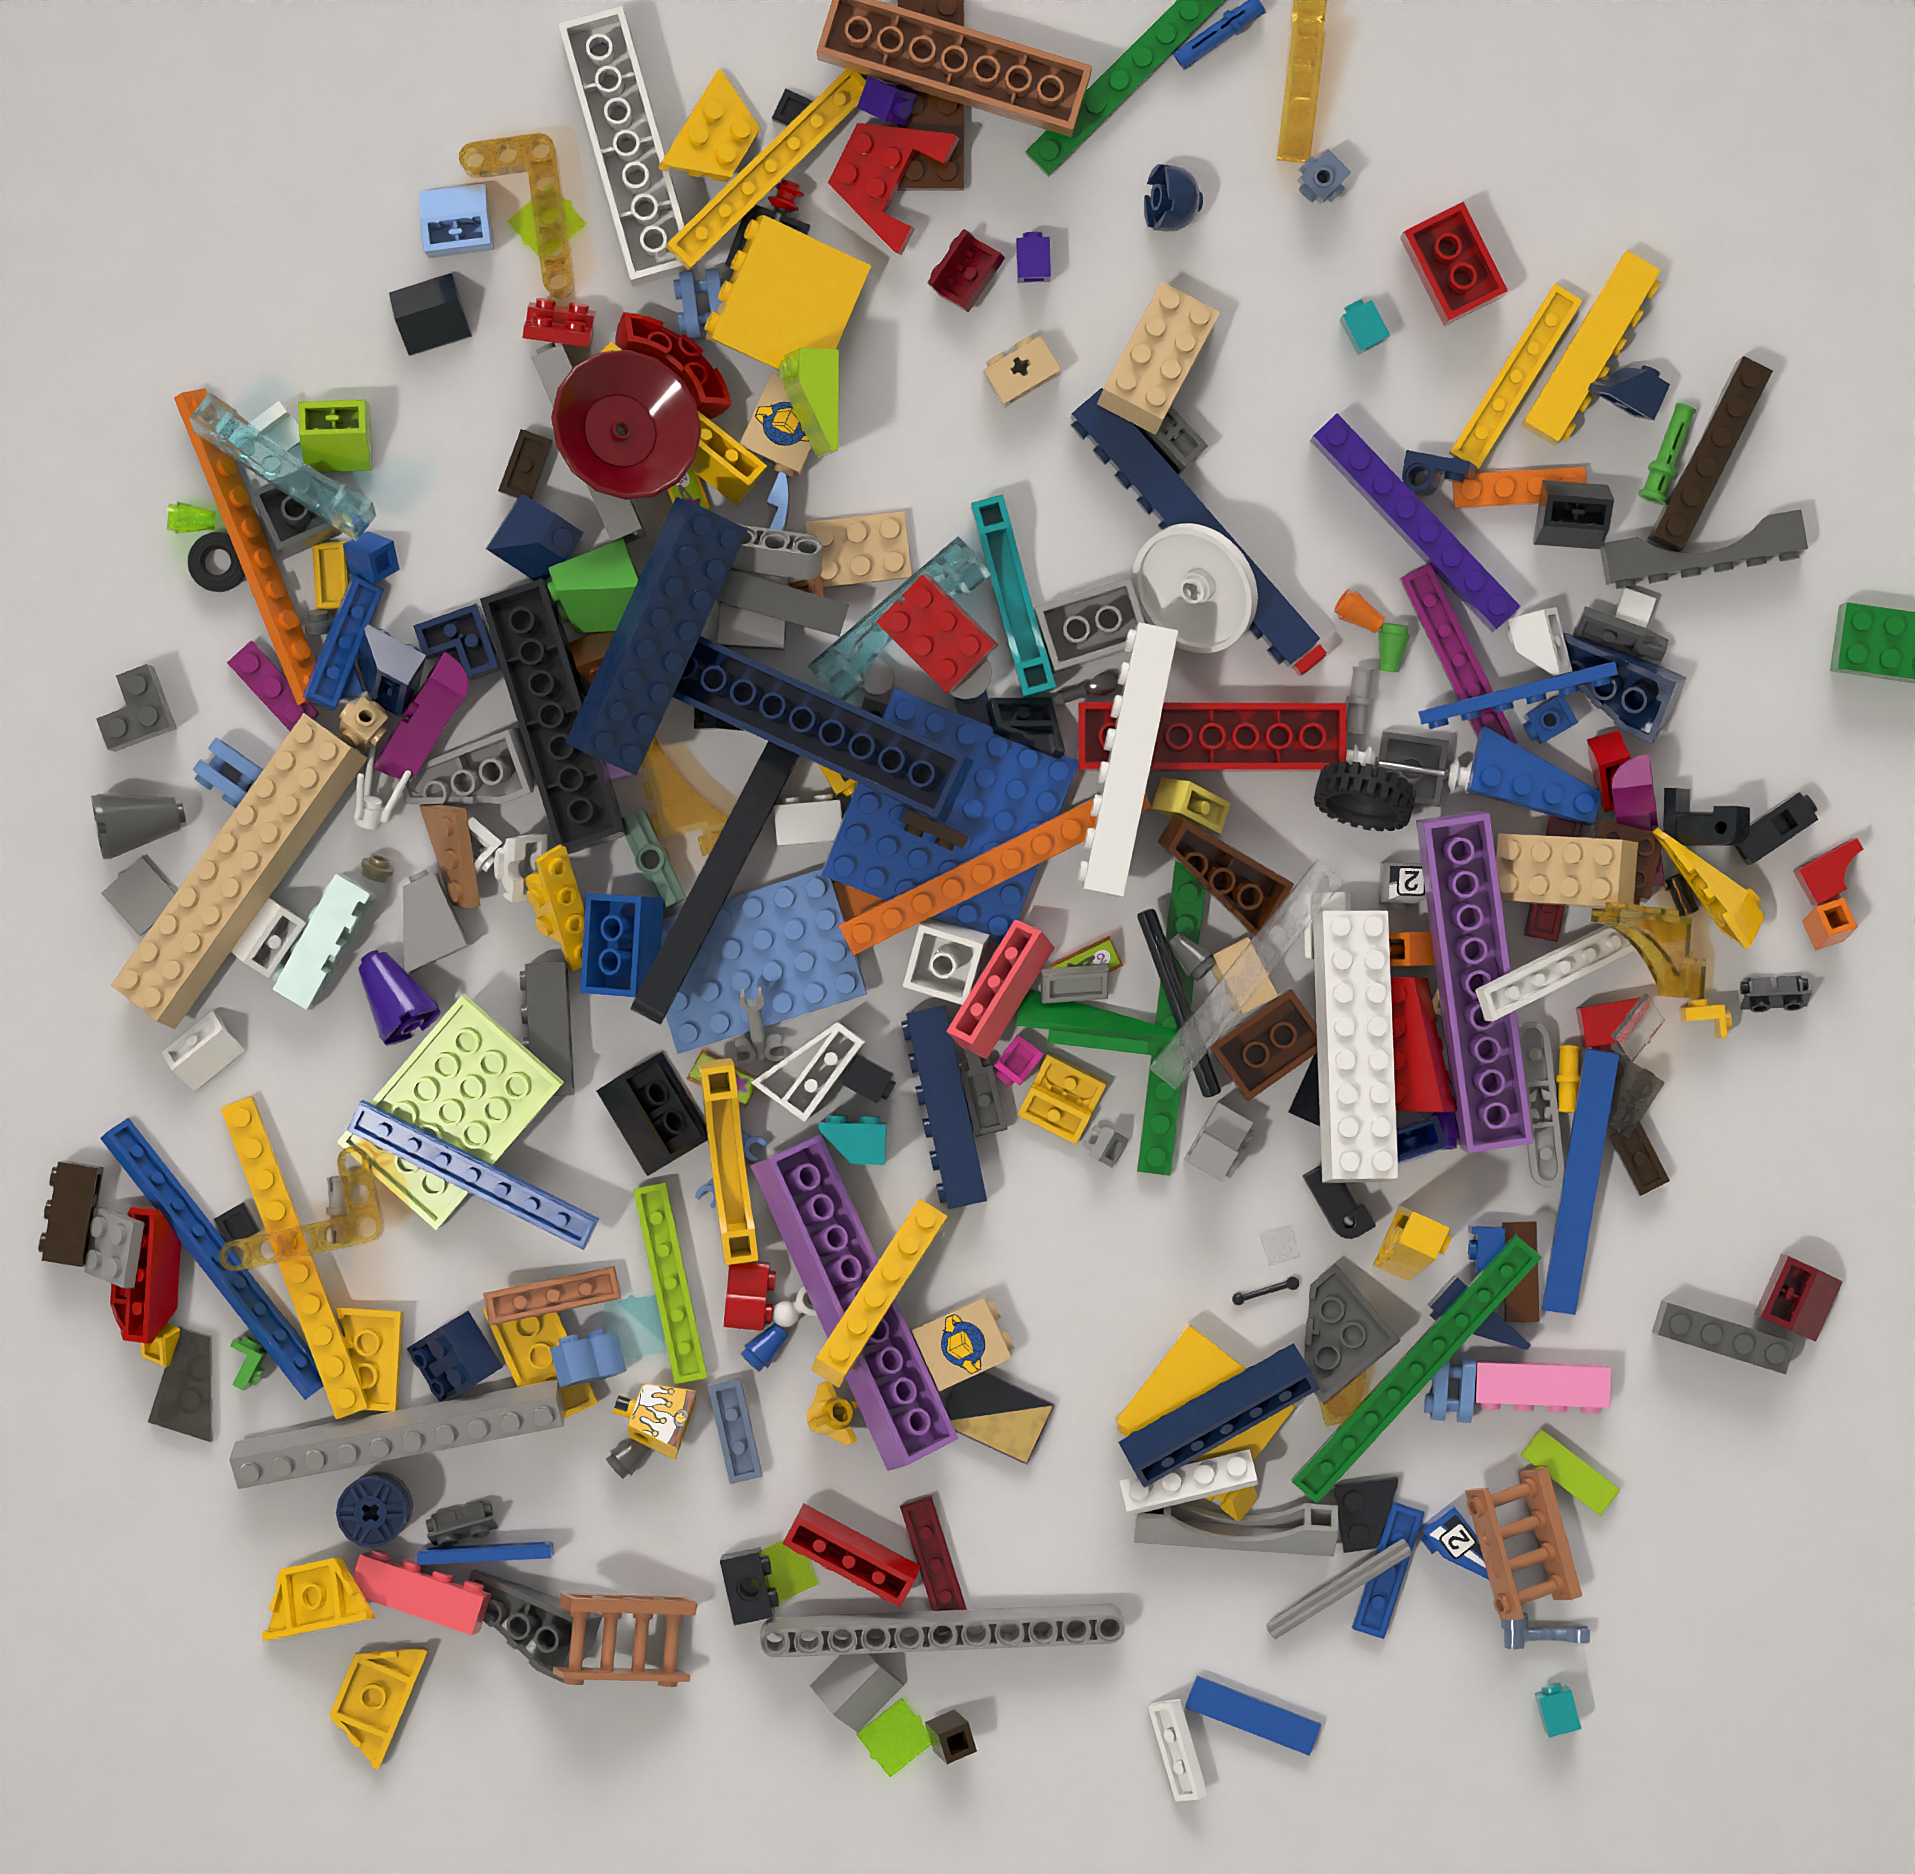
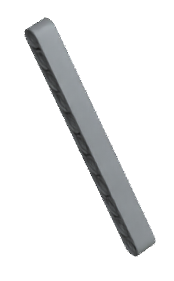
[760,1604,1125,1657]

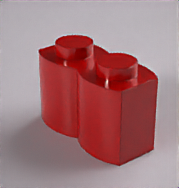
[723,1261,776,1331]

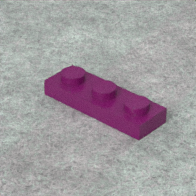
[227,641,320,732]

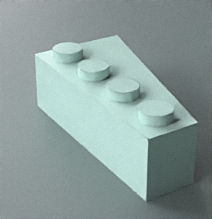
[272,873,379,1010]

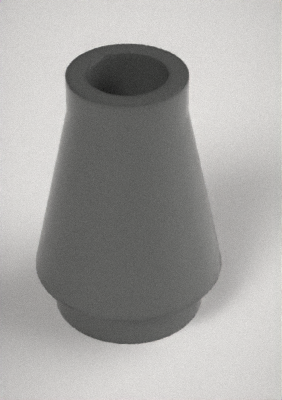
[1168,932,1216,981]
[605,1439,652,1479]

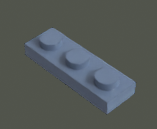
[708,1378,763,1484]

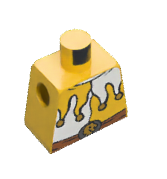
[613,1384,696,1460]

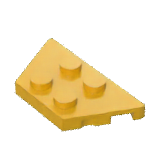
[658,69,760,182]
[262,1558,375,1641]
[329,1647,429,1770]

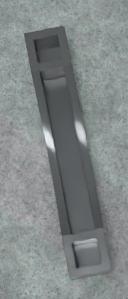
[1600,509,1808,589]

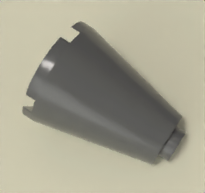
[91,794,186,859]

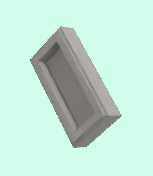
[1041,964,1109,1004]

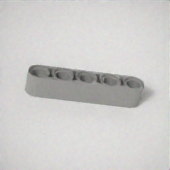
[661,518,823,579]

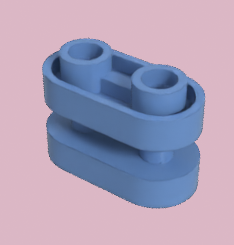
[673,267,722,338]
[193,737,263,808]
[1424,1356,1476,1423]

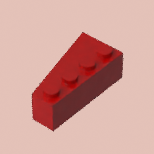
[1391,977,1457,1112]

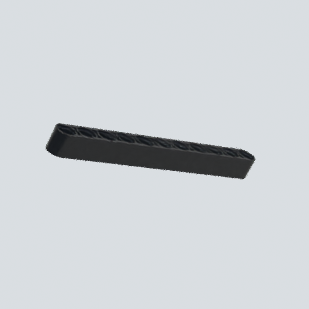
[630,741,800,1025]

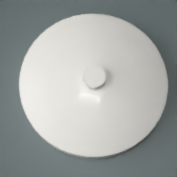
[1132,523,1258,653]

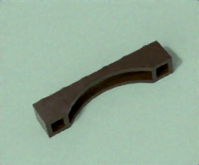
[1648,356,1773,552]

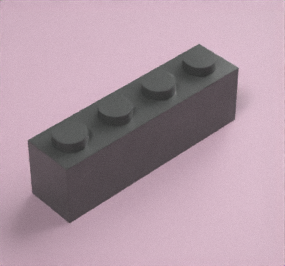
[520,962,575,1096]
[1652,1300,1795,1375]

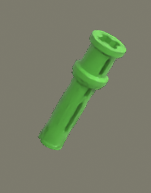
[1638,403,1696,505]

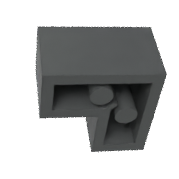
[96,664,177,752]

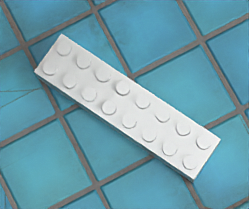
[558,6,697,287]
[1077,622,1178,897]
[1313,911,1398,1183]

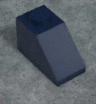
[1588,365,1670,420]

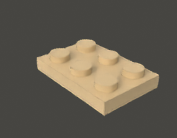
[806,511,912,589]

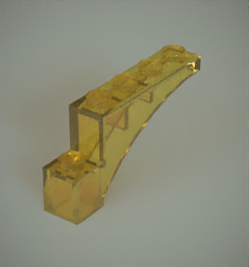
[1276,0,1327,163]
[640,735,728,856]
[1591,902,1707,999]

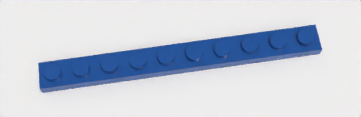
[100,1118,324,1400]

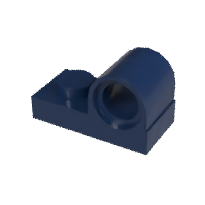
[1402,450,1477,496]

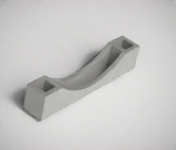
[1134,1502,1338,1557]

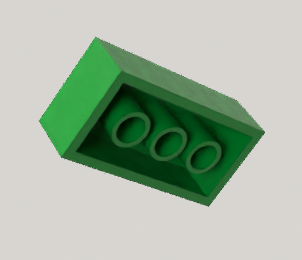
[1830,602,1915,683]

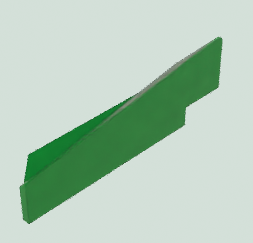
[1016,989,1181,1058]

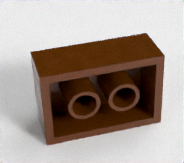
[1208,989,1318,1101]

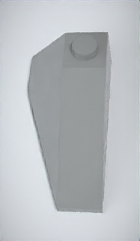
[397,727,535,804]

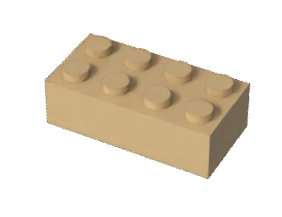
[1097,281,1220,435]
[1496,833,1638,910]

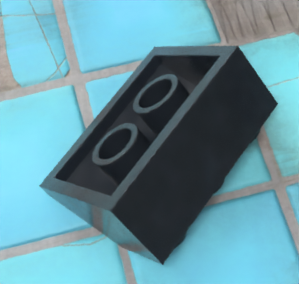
[596,1052,708,1176]

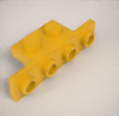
[525,845,585,972]

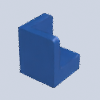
[343,531,400,584]

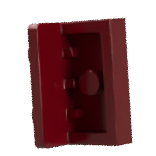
[928,229,1005,313]

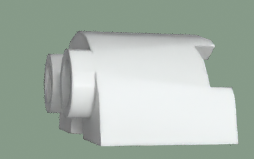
[494,833,548,903]

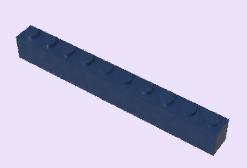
[1070,387,1320,667]

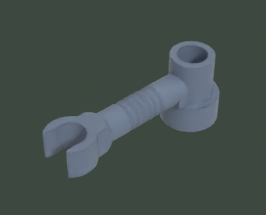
[1501,1612,1590,1649]

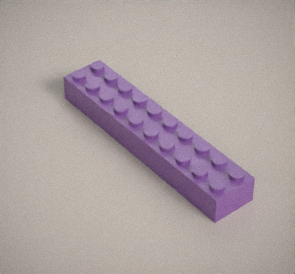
[1416,810,1533,1154]
[750,1134,958,1471]

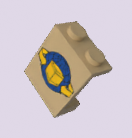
[740,373,812,478]
[911,1295,1015,1391]

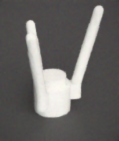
[354,743,411,829]

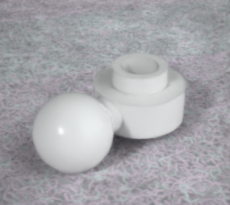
[772,1285,817,1327]

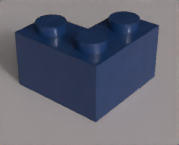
[413,604,502,680]

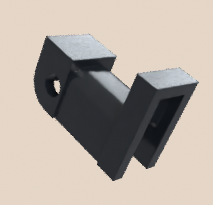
[1663,788,1750,846]
[1302,1165,1376,1239]

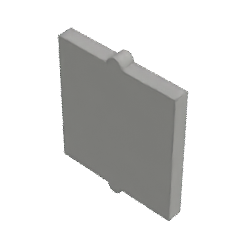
[101,857,176,936]

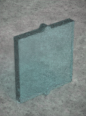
[604,1295,666,1359]

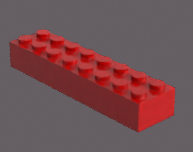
[1078,702,1346,772]

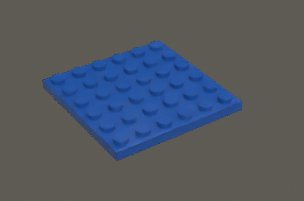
[821,688,1078,944]

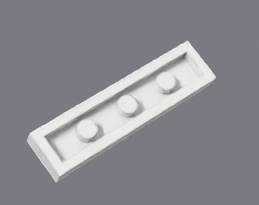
[1119,1449,1258,1516]

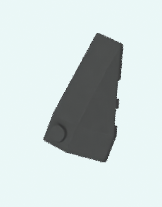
[469,1569,602,1683]

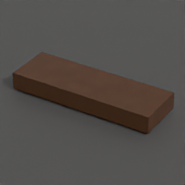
[1502,1221,1540,1323]

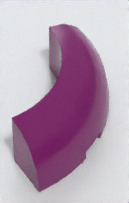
[373,652,469,779]
[1612,754,1665,887]

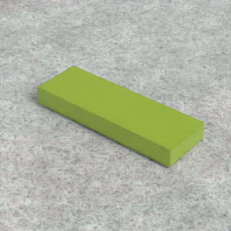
[1520,1428,1620,1516]

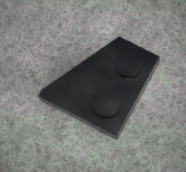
[1333,1477,1398,1553]

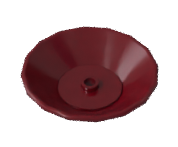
[551,350,701,500]

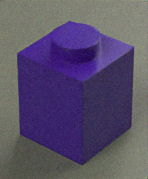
[857,76,917,126]
[1016,232,1051,283]

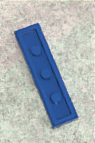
[302,575,384,711]
[1351,1501,1425,1639]
[417,1541,554,1565]
[1185,1675,1321,1756]

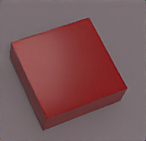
[1292,644,1327,676]

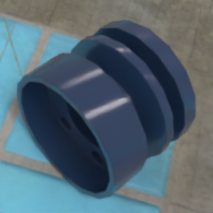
[336,1471,413,1548]

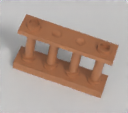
[1465,1467,1583,1620]
[553,1593,697,1687]

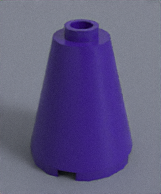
[358,950,441,1046]

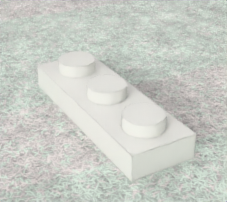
[1148,1699,1208,1802]

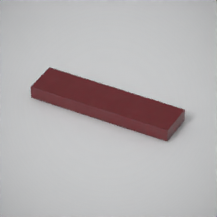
[1524,815,1582,942]
[900,1495,967,1634]

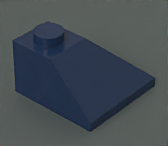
[485,493,584,581]

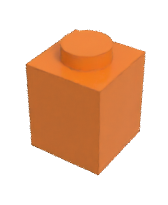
[1802,898,1858,951]

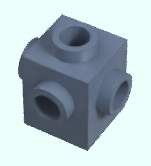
[1297,149,1351,204]

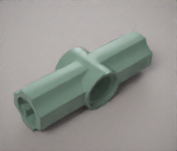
[623,808,687,910]

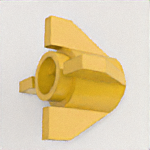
[807,1381,858,1446]

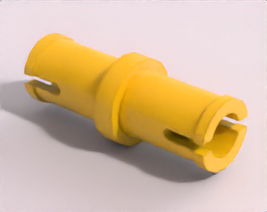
[1555,1045,1580,1113]

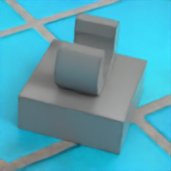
[1083,1126,1129,1168]

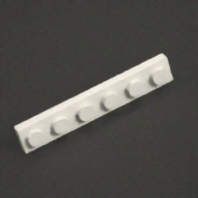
[1475,914,1646,1021]

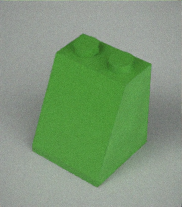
[547,539,640,633]

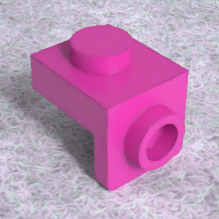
[993,1034,1044,1087]

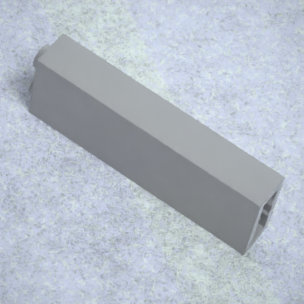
[531,343,646,544]

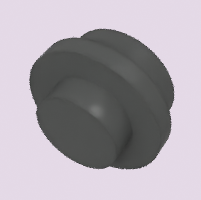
[301,609,334,635]

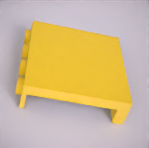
[704,215,871,371]
[1115,1323,1295,1502]

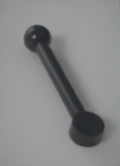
[1232,1276,1299,1306]

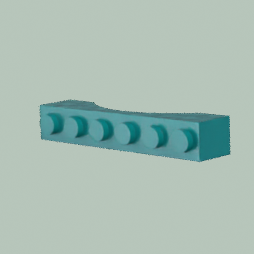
[971,494,1056,698]

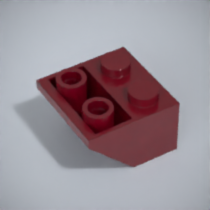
[1754,1254,1843,1342]

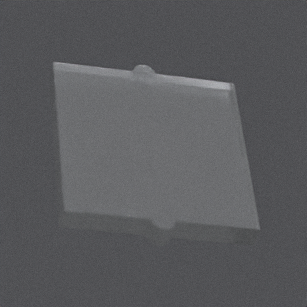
[1611,993,1665,1063]

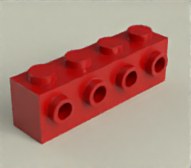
[782,1503,921,1607]

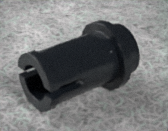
[1664,873,1699,917]

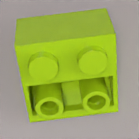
[298,400,372,473]

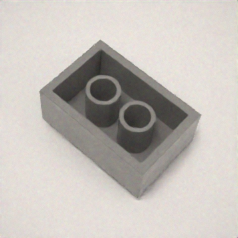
[1034,577,1145,674]

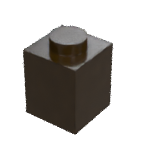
[925,1709,977,1764]

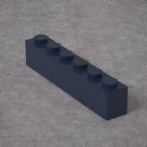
[901,1005,987,1209]
[1118,1343,1319,1488]

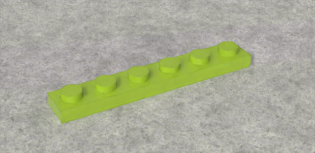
[633,1182,708,1385]

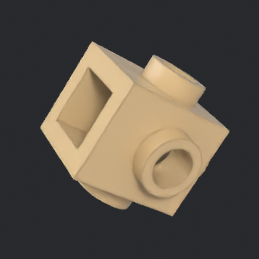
[338,696,388,754]

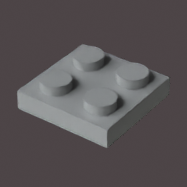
[84,1207,144,1288]

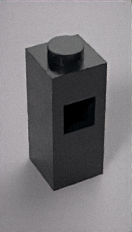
[1734,792,1819,865]

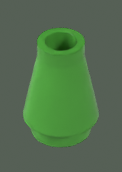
[1378,623,1411,672]

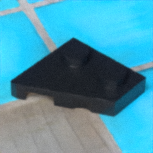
[986,697,1065,759]

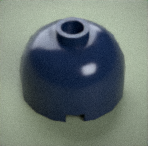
[1144,164,1203,232]

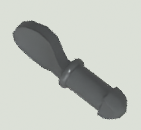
[1052,672,1119,706]

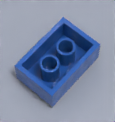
[580,893,664,997]

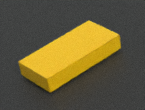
[312,541,349,610]

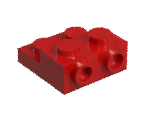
[522,298,596,347]

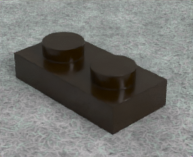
[498,429,553,499]
[898,808,968,851]
[1608,1121,1670,1196]

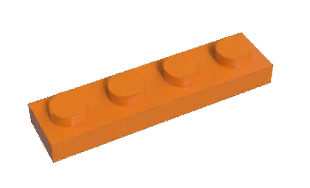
[1452,467,1586,509]

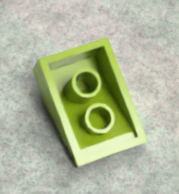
[779,348,839,457]

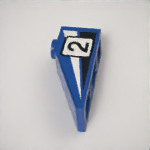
[1420,1503,1489,1580]

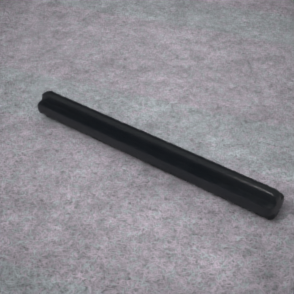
[1137,909,1221,1098]

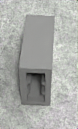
[403,870,471,973]

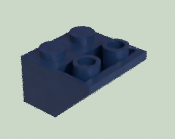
[357,624,426,717]
[407,1310,503,1402]

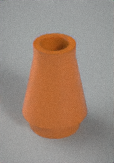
[1334,589,1385,634]

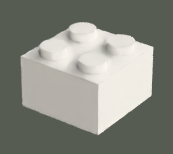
[903,918,989,1005]

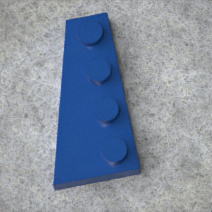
[1466,726,1601,826]

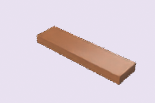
[483,1266,621,1326]

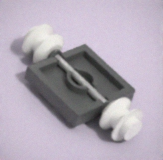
[1346,731,1473,807]

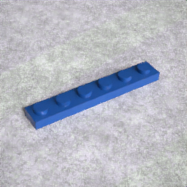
[1418,661,1618,729]

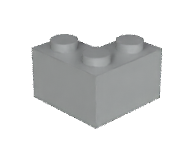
[1184,1102,1255,1182]

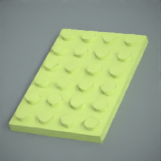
[337,994,565,1230]

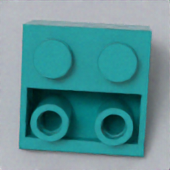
[818,1115,887,1165]

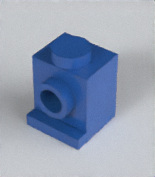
[1523,695,1579,744]
[1468,1226,1505,1274]

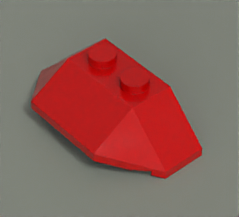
[110,1207,181,1344]

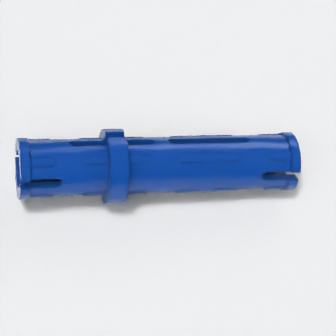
[1172,0,1266,70]

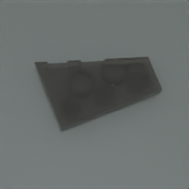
[148,1326,213,1442]

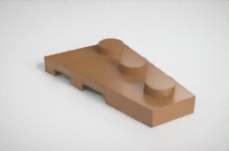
[419,804,481,909]

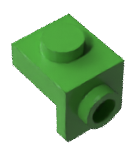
[230,1336,267,1391]

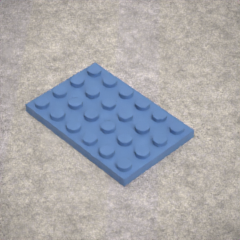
[661,869,868,1054]

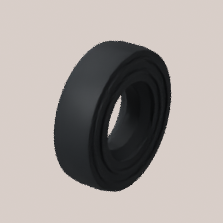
[187,532,245,592]

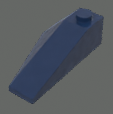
[1560,632,1687,744]

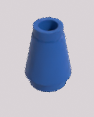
[741,1323,789,1372]

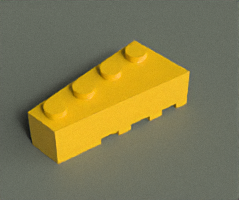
[1372,1205,1452,1282]

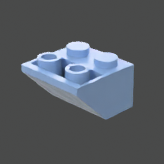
[420,183,495,258]

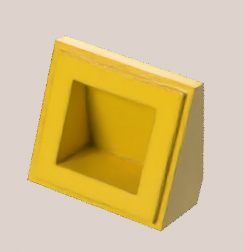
[141,1323,180,1367]
[1220,1486,1257,1522]

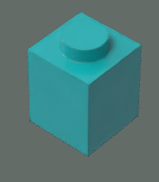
[1340,299,1390,355]
[1535,1682,1582,1738]

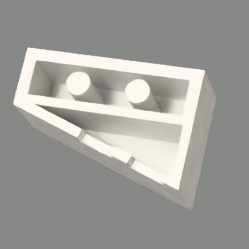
[751,1021,864,1123]

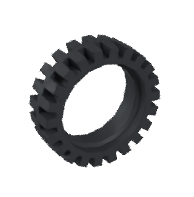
[1314,761,1416,832]

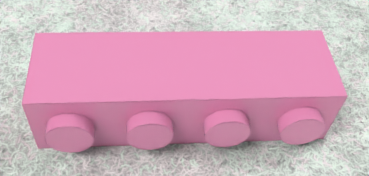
[1474,1360,1611,1414]

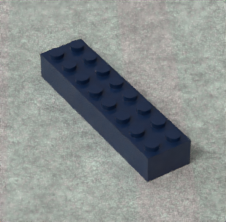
[565,497,748,776]

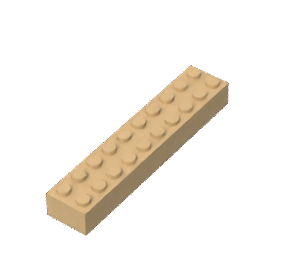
[111,713,368,1029]

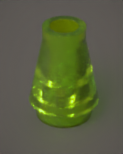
[167,501,216,534]

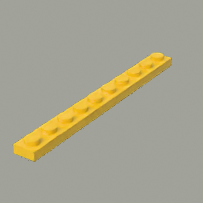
[220,1096,369,1420]

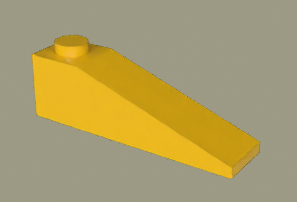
[1653,828,1765,949]

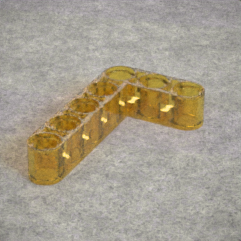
[459,133,575,299]
[219,1146,384,1271]

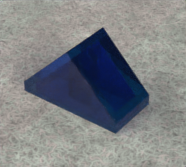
[1396,1115,1447,1164]

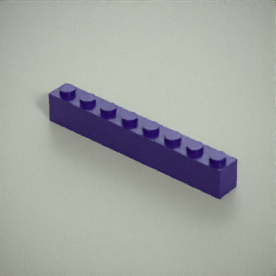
[1310,413,1521,632]

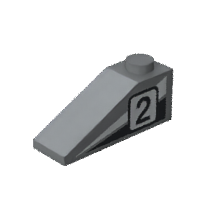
[1379,862,1426,910]

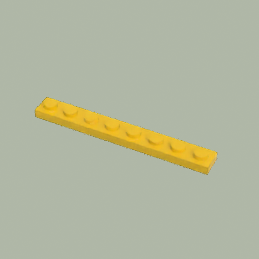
[665,69,866,270]

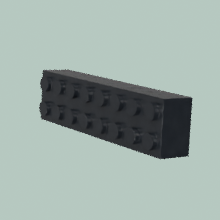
[480,578,628,855]

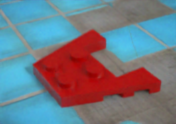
[828,123,960,256]

